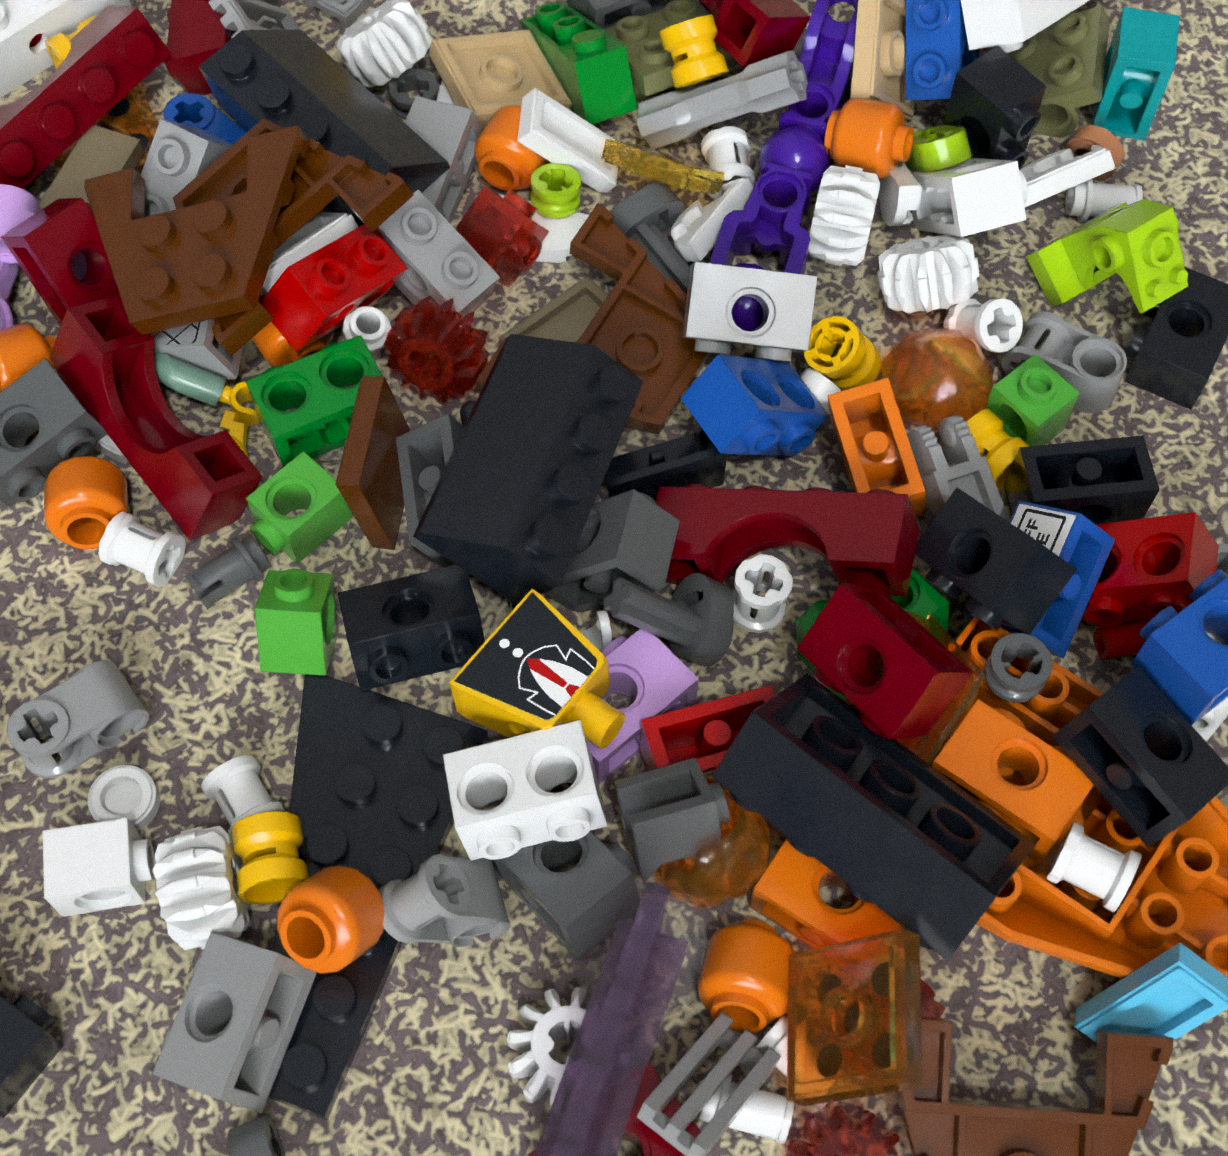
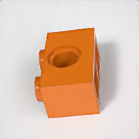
[827,377,925,518]
[932,699,1094,864]
[749,839,902,983]

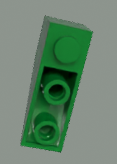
[519,2,637,124]

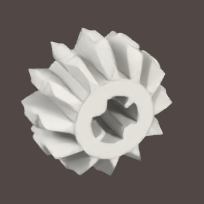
[337,0,433,87]
[809,165,880,266]
[877,234,980,314]
[152,826,251,950]
[507,987,630,1116]

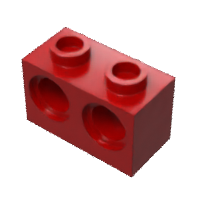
[260,224,408,353]
[1082,512,1219,627]

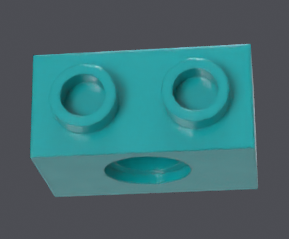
[1091,7,1180,141]

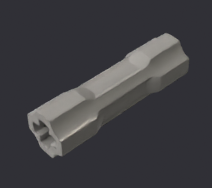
[636,50,808,150]

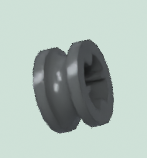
[389,68,438,120]
[984,633,1053,703]

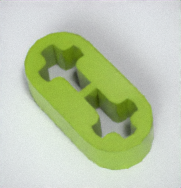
[904,125,972,172]

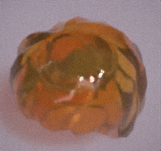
[879,328,993,428]
[653,776,772,908]

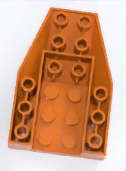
[896,616,1228,1013]

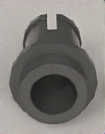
[184,535,271,610]

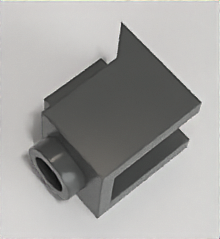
[615,758,730,884]

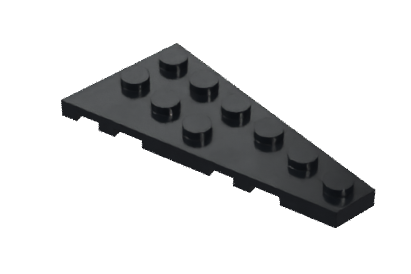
[268,674,489,1121]

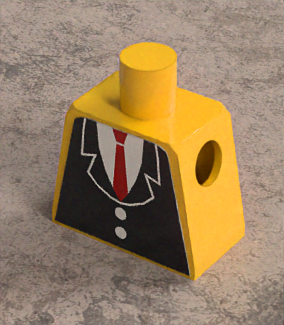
[449,589,625,749]

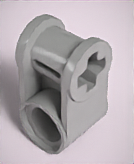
[1001,311,1127,413]
[7,660,149,779]
[379,854,511,947]

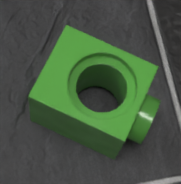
[985,354,1080,446]
[246,451,353,564]
[254,569,337,676]

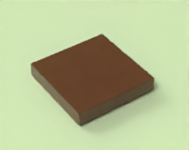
[336,376,411,550]

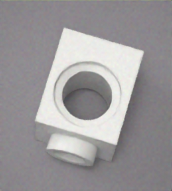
[42,817,156,917]

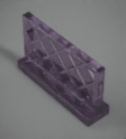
[534,882,688,1156]

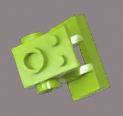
[1026,199,1188,314]

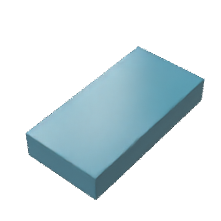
[1074,943,1228,1043]

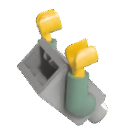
[150,319,260,426]

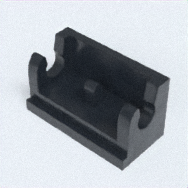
[598,421,727,502]

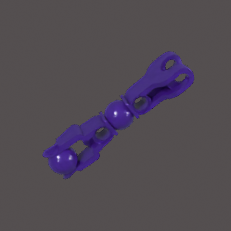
[709,0,858,331]

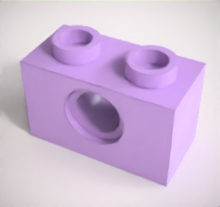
[587,628,699,785]

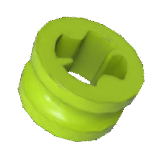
[530,163,582,219]

